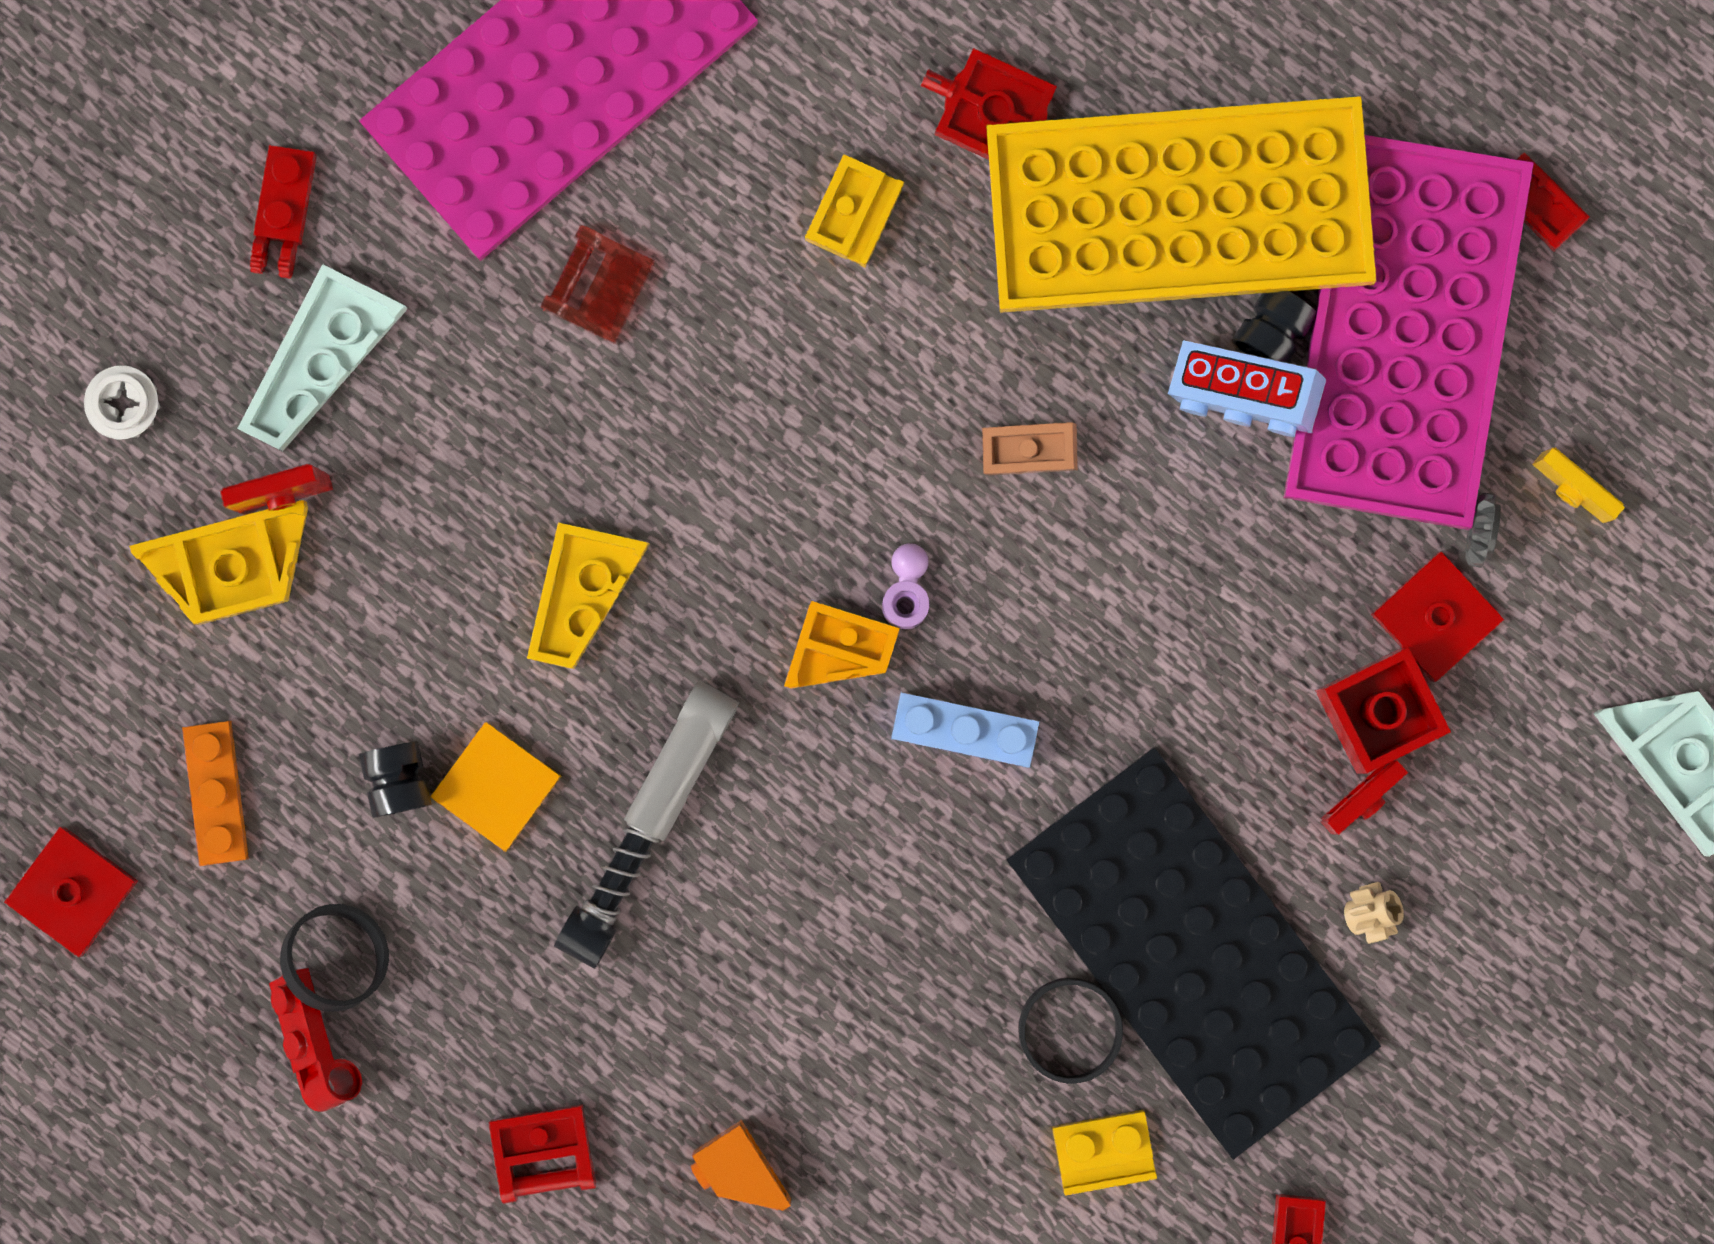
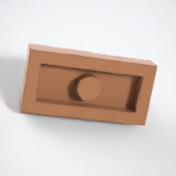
[982,422,1078,476]

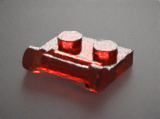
[540,225,655,345]

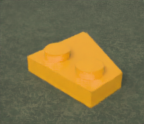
[784,601,900,689]

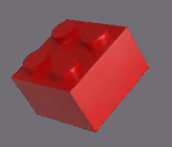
[1315,647,1451,774]

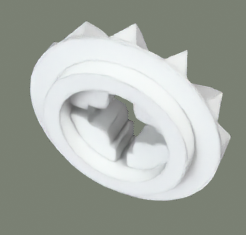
[84,366,160,440]

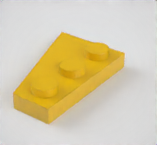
[527,522,650,669]

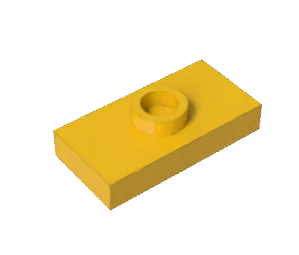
[1532,447,1625,523]

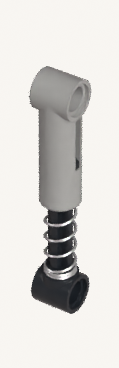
[554,680,740,969]

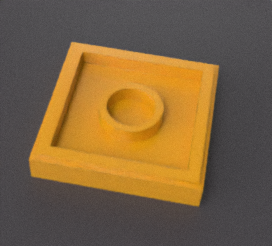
[430,722,562,852]

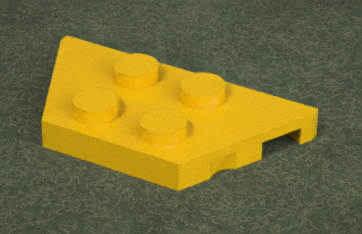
[129,500,308,625]

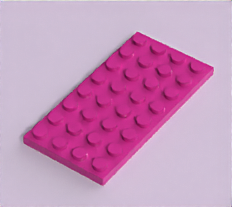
[359,0,758,261]
[1283,135,1533,530]

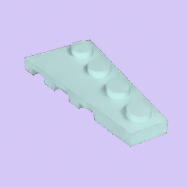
[237,264,408,452]

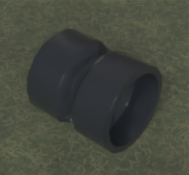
[1232,291,1317,363]
[359,741,432,818]

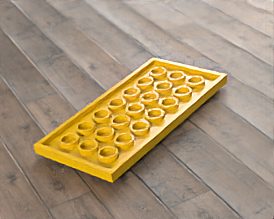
[987,96,1376,313]

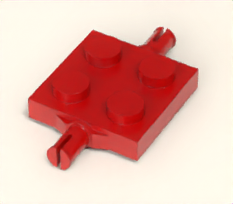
[920,48,1057,160]

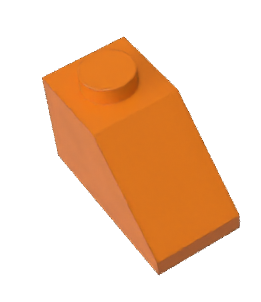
[690,1120,792,1211]

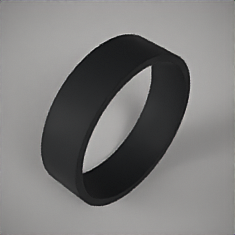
[280,904,389,1012]
[1018,978,1123,1084]

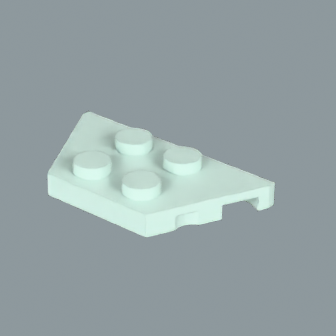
[1594,691,1714,857]

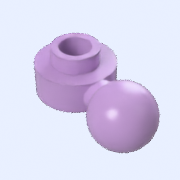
[882,543,929,629]

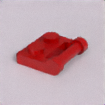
[488,1104,596,1204]

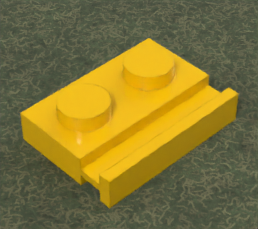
[805,154,904,268]
[1052,1110,1157,1196]

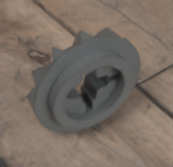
[1465,493,1501,568]

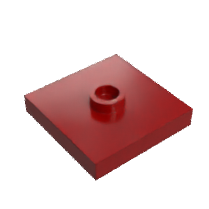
[220,464,333,515]
[1371,551,1504,683]
[4,826,138,958]

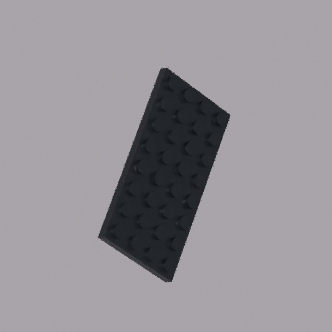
[1006,747,1381,1160]

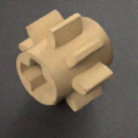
[1344,882,1404,944]

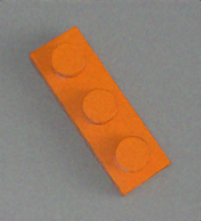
[182,721,249,866]

